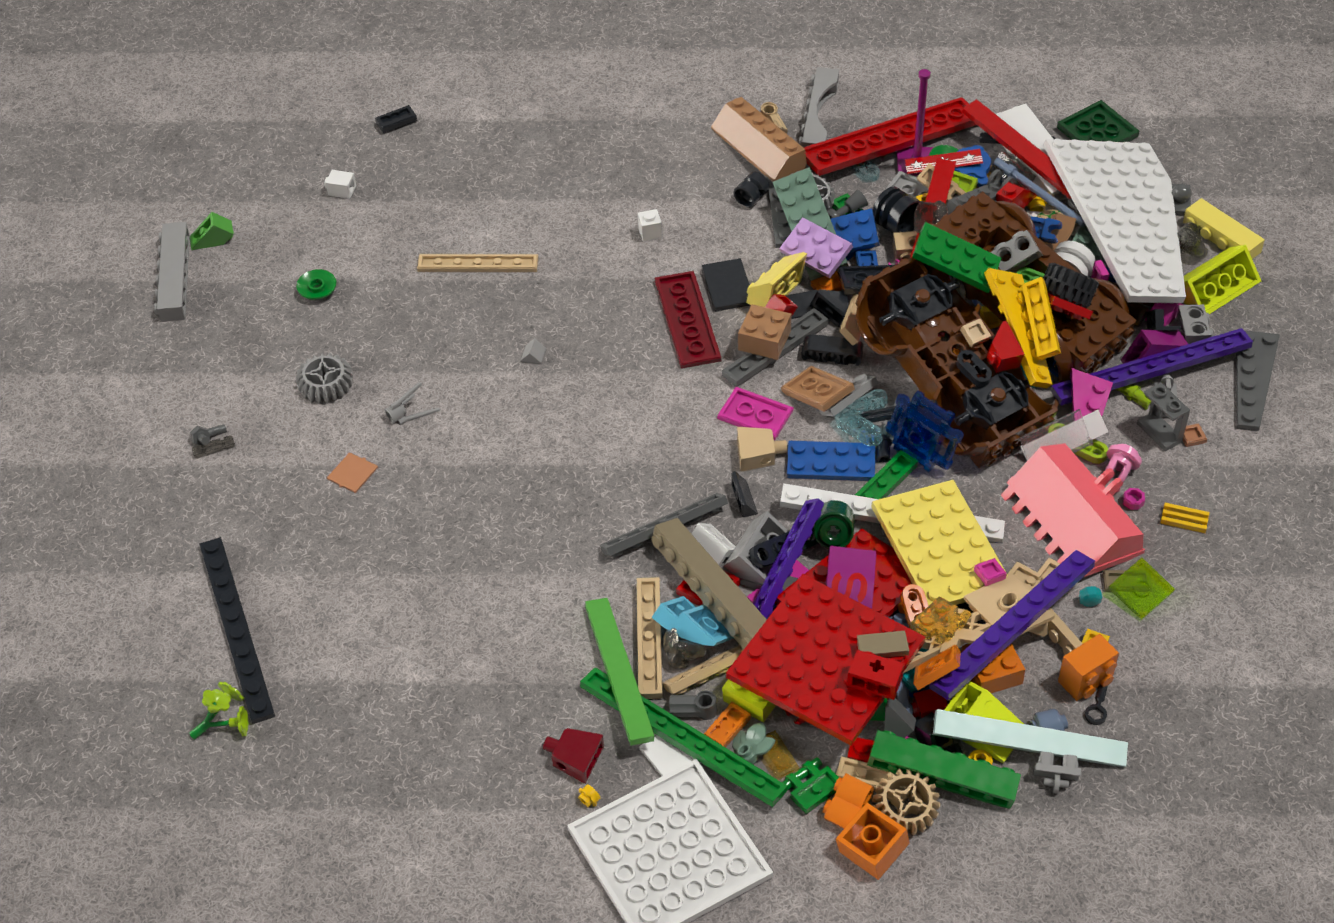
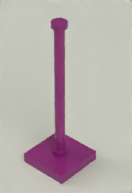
[896,69,934,177]

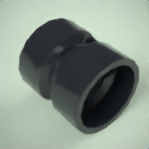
[733,171,769,208]

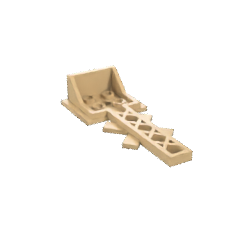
[903,573,1055,673]

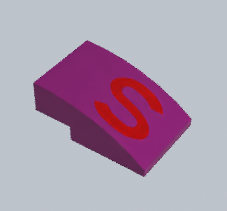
[826,546,876,609]

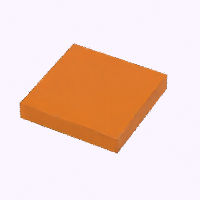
[913,644,961,690]

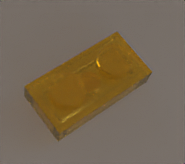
[762,730,799,780]

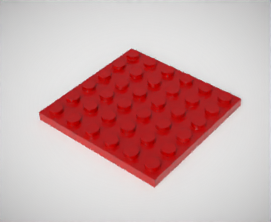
[726,573,926,746]

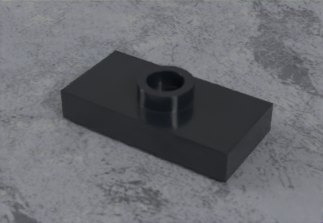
[375,105,417,134]

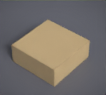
[960,319,991,347]

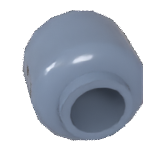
[1030,709,1068,731]

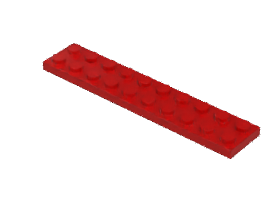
[803,97,977,176]

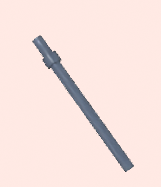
[994,158,1086,227]

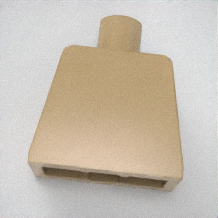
[737,427,787,471]

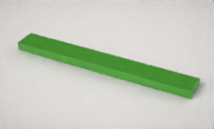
[585,598,654,746]

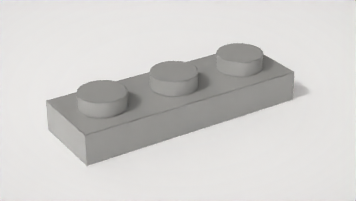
[818,374,879,417]

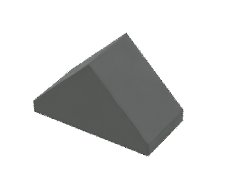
[884,698,916,738]

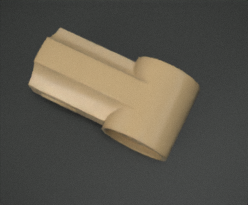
[760,102,788,134]

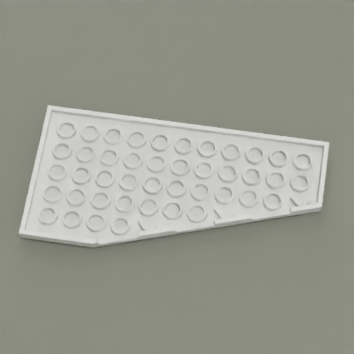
[1043,139,1186,303]

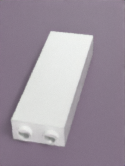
[996,104,1068,205]

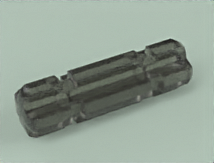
[192,435,235,458]

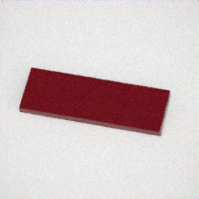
[654,271,722,369]

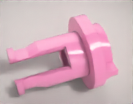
[1104,444,1142,492]

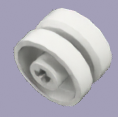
[1054,241,1096,277]

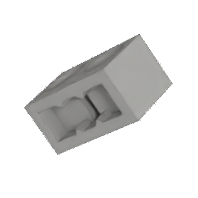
[991,230,1043,273]
[1176,304,1213,344]

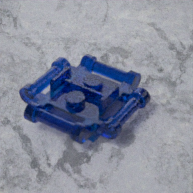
[885,390,964,472]

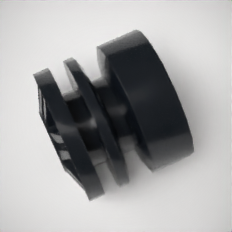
[872,186,924,233]

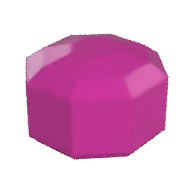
[1123,488,1145,510]

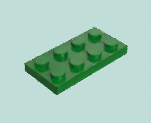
[912,222,1001,293]

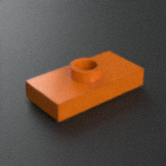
[704,702,751,748]

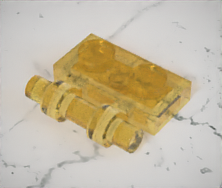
[910,596,972,644]

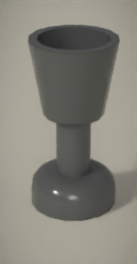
[827,189,868,219]

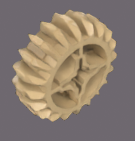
[873,769,940,836]

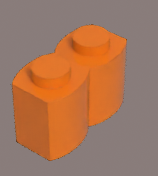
[823,773,874,829]

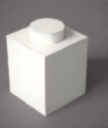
[324,170,356,199]
[638,209,662,242]

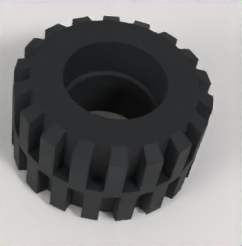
[1043,263,1099,308]

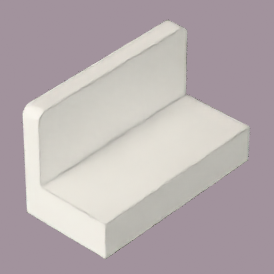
[692,523,736,566]

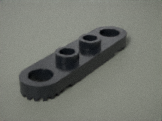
[748,527,818,568]

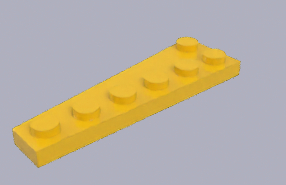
[984,268,1052,388]

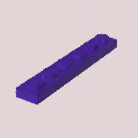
[753,498,825,619]

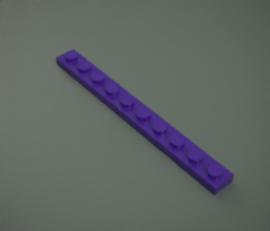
[1051,328,1253,405]
[929,550,1095,701]

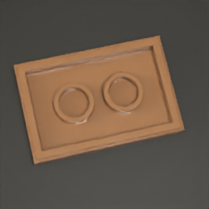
[781,366,855,412]

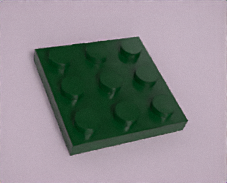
[1057,100,1139,142]

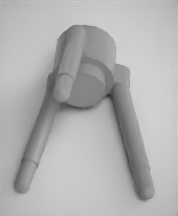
[384,382,440,425]

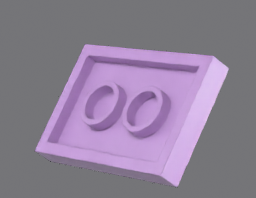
[779,217,853,278]

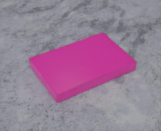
[717,387,794,440]

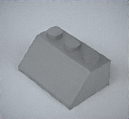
[724,511,788,585]

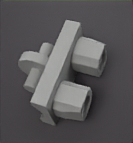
[1033,751,1081,794]

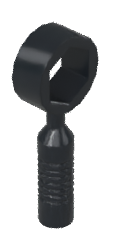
[1085,684,1108,725]

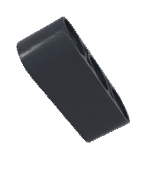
[801,334,864,366]

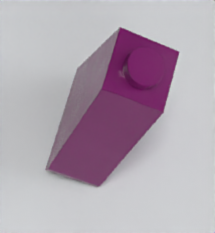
[1121,330,1188,364]

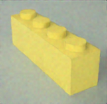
[1183,198,1265,259]

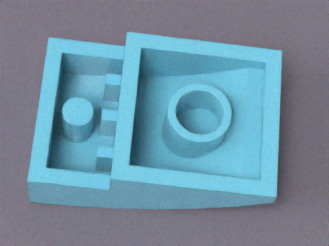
[652,596,734,646]

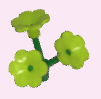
[189,682,249,740]

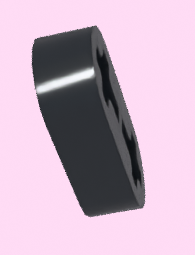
[956,350,992,387]

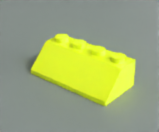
[1183,245,1261,314]

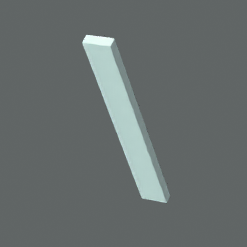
[933,709,1128,767]

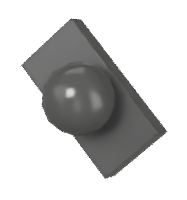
[1171,183,1192,216]

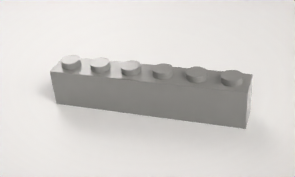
[154,222,190,322]

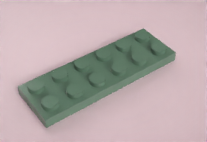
[773,167,849,281]

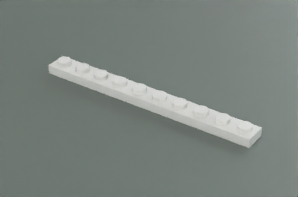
[780,483,1005,543]

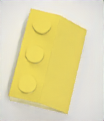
[746,252,807,307]

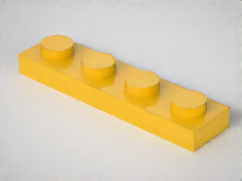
[1022,277,1061,360]

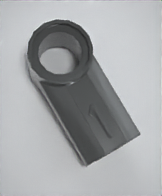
[669,690,717,720]

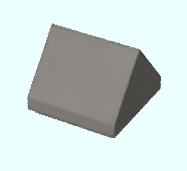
[521,338,546,364]

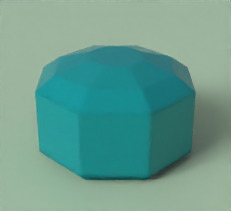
[1079,586,1103,607]

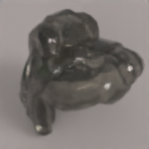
[914,201,948,234]
[1177,222,1208,259]
[663,628,706,670]

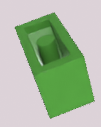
[190,212,234,250]

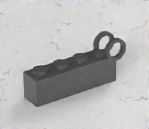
[943,169,1015,216]

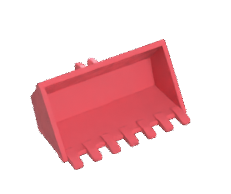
[1001,443,1145,577]

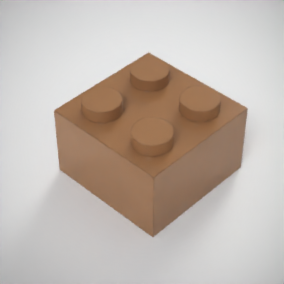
[738,304,791,360]

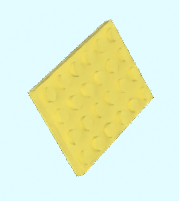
[871,480,1008,612]

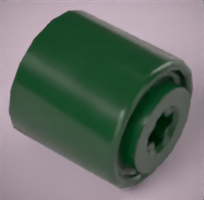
[813,500,855,550]

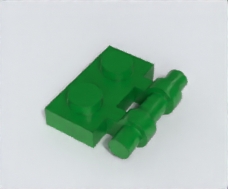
[782,757,839,814]

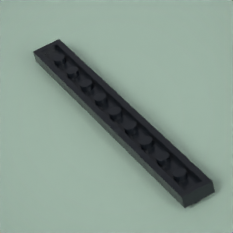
[199,537,275,724]

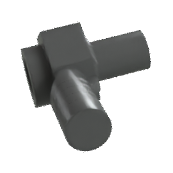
[190,424,227,446]

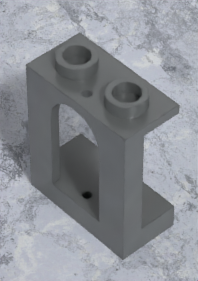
[1137,383,1190,452]

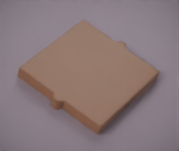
[327,452,378,493]

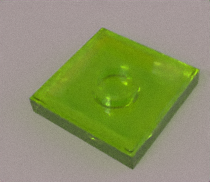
[1108,557,1175,620]

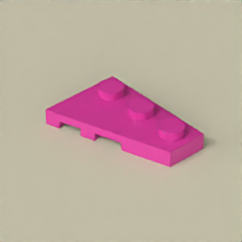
[1070,368,1113,440]

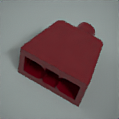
[543,728,604,784]

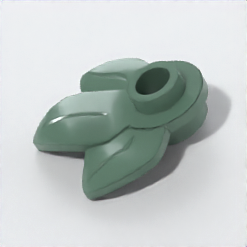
[732,723,775,764]

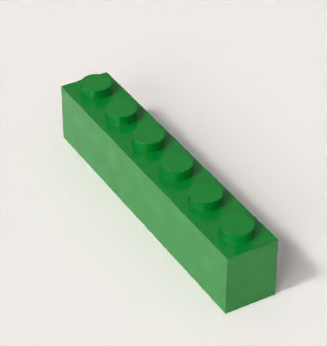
[867,730,1021,809]

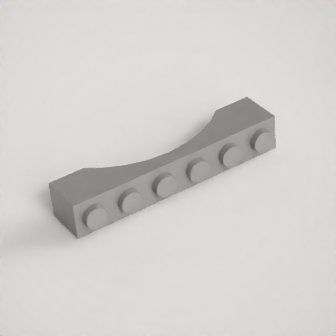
[799,67,839,147]

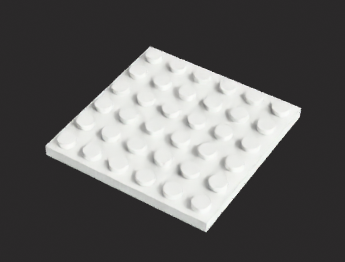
[567,759,773,923]

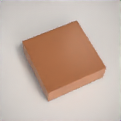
[1183,423,1207,447]

